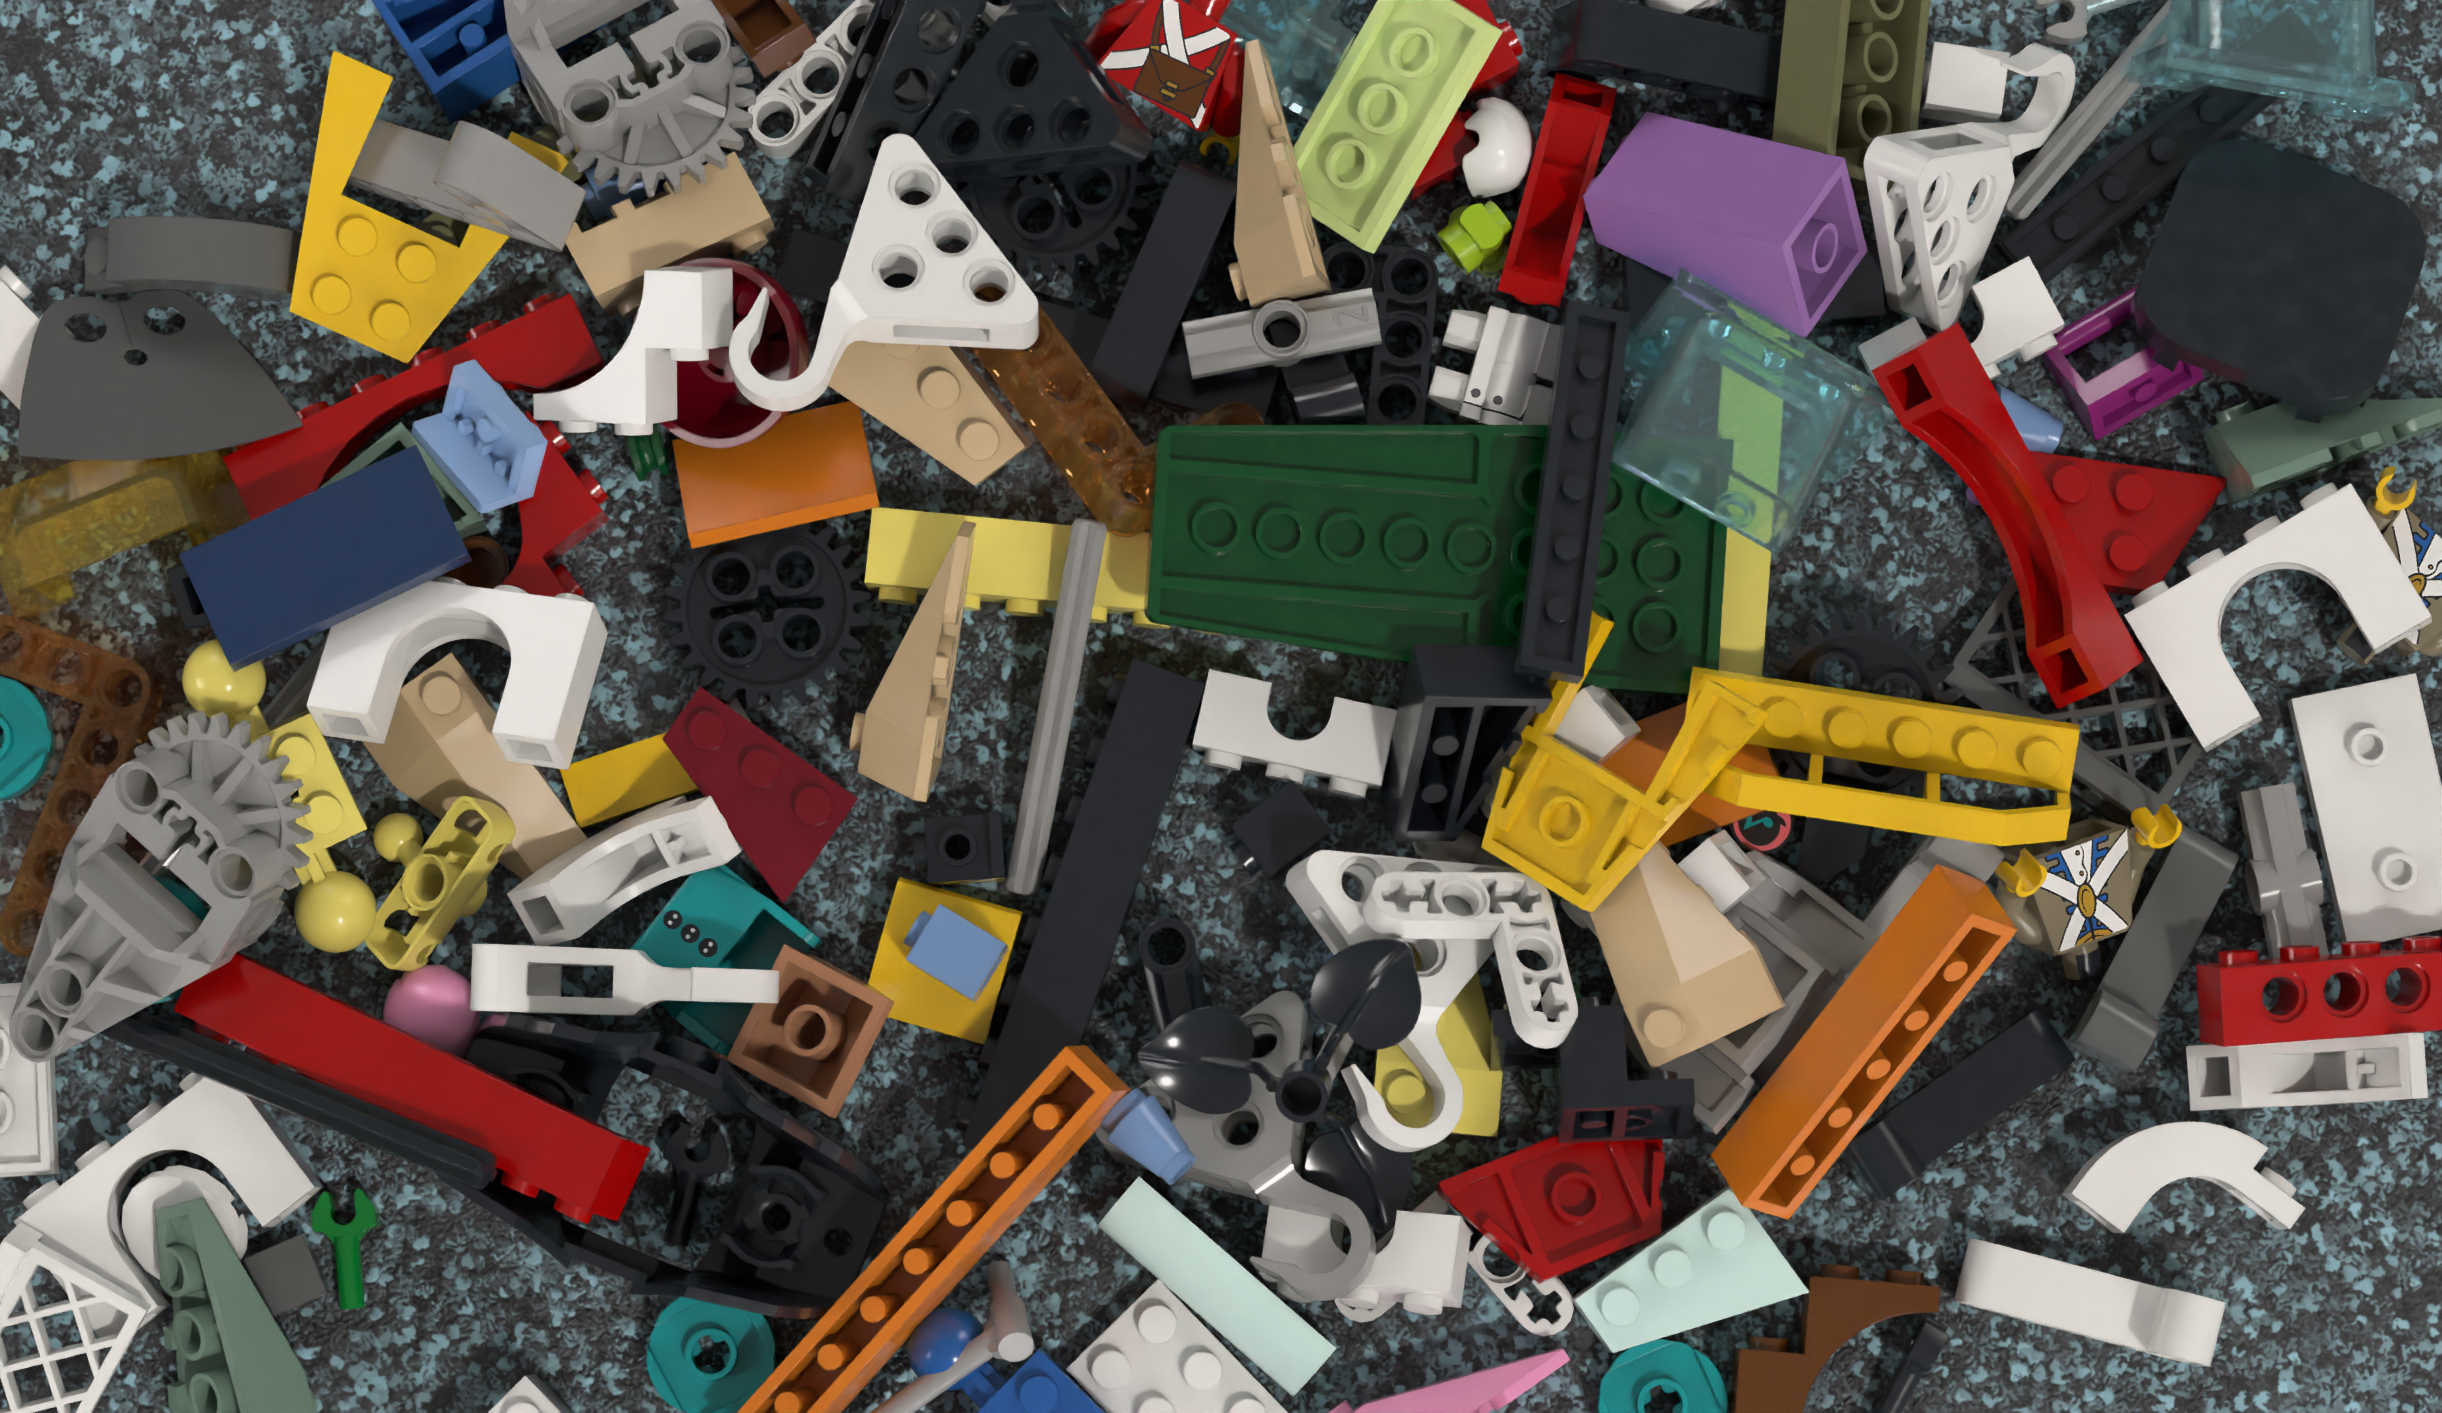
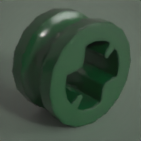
[626,423,670,482]

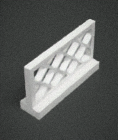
[0,1222,151,1413]

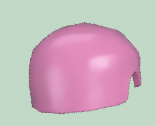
[383,965,481,1058]

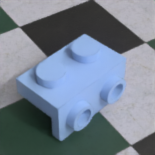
[411,359,548,513]

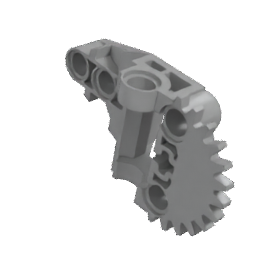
[504,0,756,197]
[9,710,313,1063]

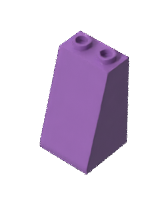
[1583,111,1868,338]

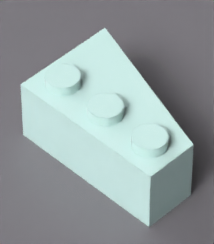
[1572,1186,1809,1353]

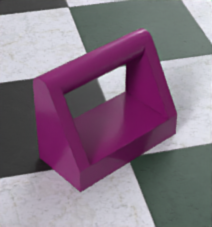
[2041,285,2204,441]

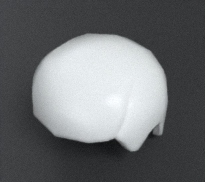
[1462,97,1535,199]

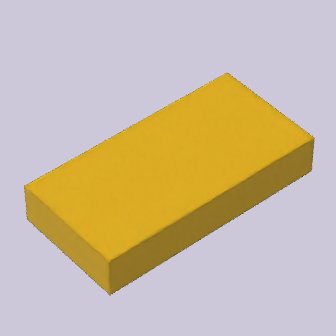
[560,732,699,830]

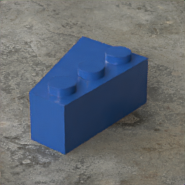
[372,0,611,123]

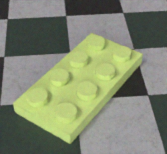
[1293,0,1503,254]

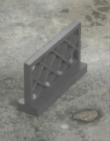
[1942,572,2204,830]

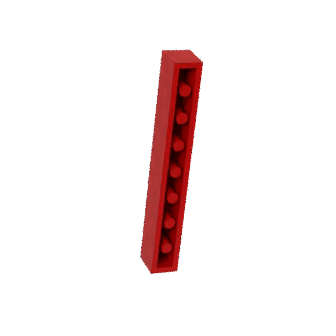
[173,952,651,1224]

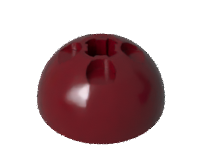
[633,258,810,448]

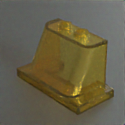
[0,448,252,622]

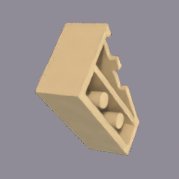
[828,341,1033,486]

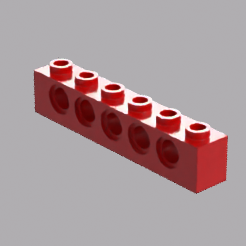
[2196,936,2442,1047]

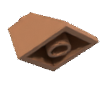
[726,944,894,1118]

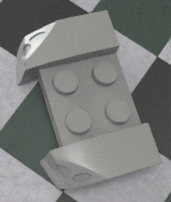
[1610,850,1880,1135]

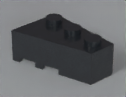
[1380,644,1553,842]

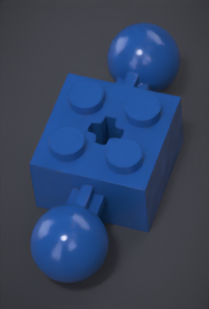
[907,1307,1107,1413]

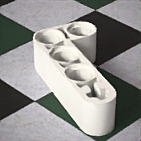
[1954,1238,2226,1367]

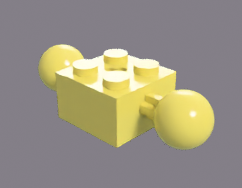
[182,639,377,953]

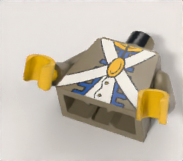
[2336,466,2442,666]
[1994,803,2182,980]

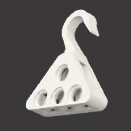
[1864,43,2075,331]
[729,134,1039,411]
[1286,850,1527,1152]
[470,944,780,1016]

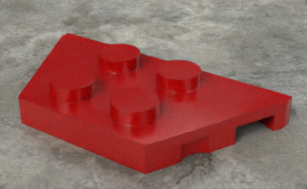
[2029,451,2226,596]
[1435,1135,1665,1284]

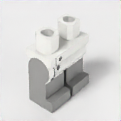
[1426,306,1561,425]

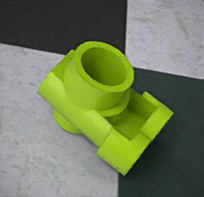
[1436,200,1513,277]

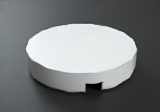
[122,1165,248,1280]

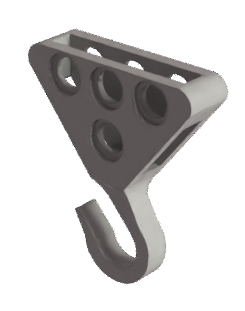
[1095,991,1376,1301]

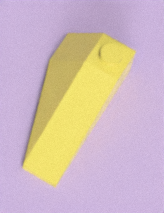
[1373,943,1503,1138]

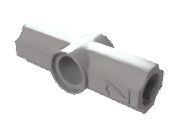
[1182,287,1382,379]
[2237,782,2329,982]

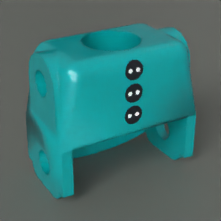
[630,865,823,1056]

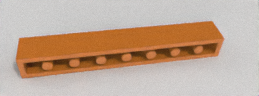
[737,1045,1132,1413]

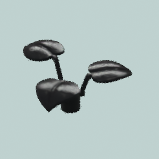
[1137,938,1422,1234]

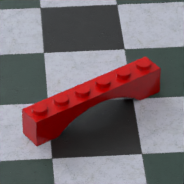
[222,292,607,520]
[1871,322,2144,709]

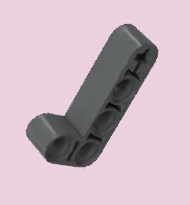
[2065,825,2239,1074]

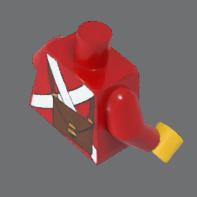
[1085,0,1245,165]

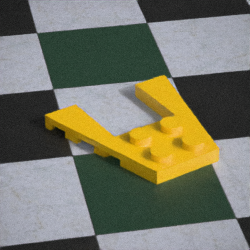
[289,51,570,364]
[1481,610,1771,912]

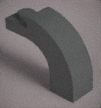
[84,216,302,302]

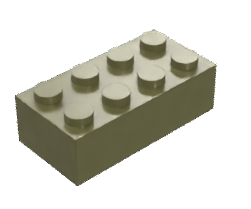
[1772,0,1930,201]

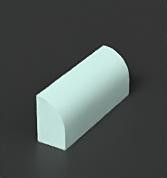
[1098,1176,1337,1396]

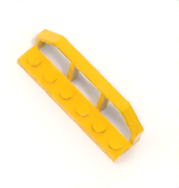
[1684,666,2080,846]

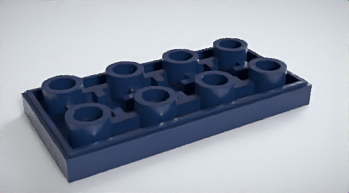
[179,444,472,672]

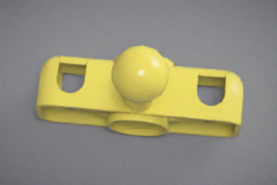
[365,796,516,971]

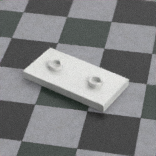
[2287,673,2442,942]

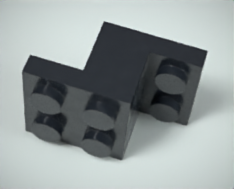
[1489,997,1695,1143]

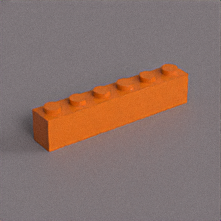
[1711,864,2018,1220]

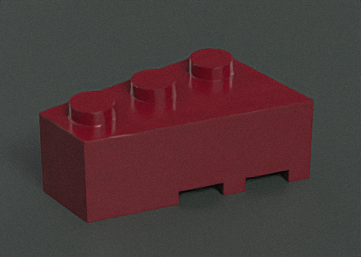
[662,687,858,904]

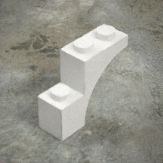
[533,266,733,436]

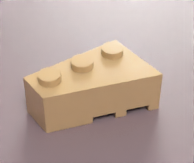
[565,151,776,319]

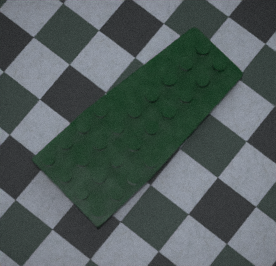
[1144,425,1733,696]

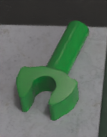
[312,1188,380,1310]

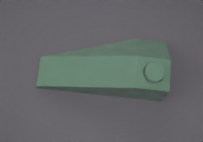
[2203,398,2442,506]
[155,1198,317,1413]

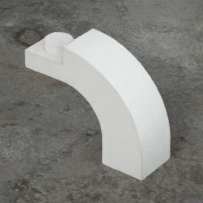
[507,796,741,946]
[2186,1033,2428,1111]
[2062,1121,2305,1233]

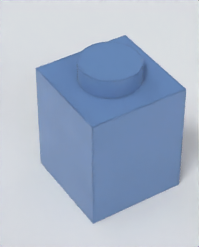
[903,904,1009,1003]

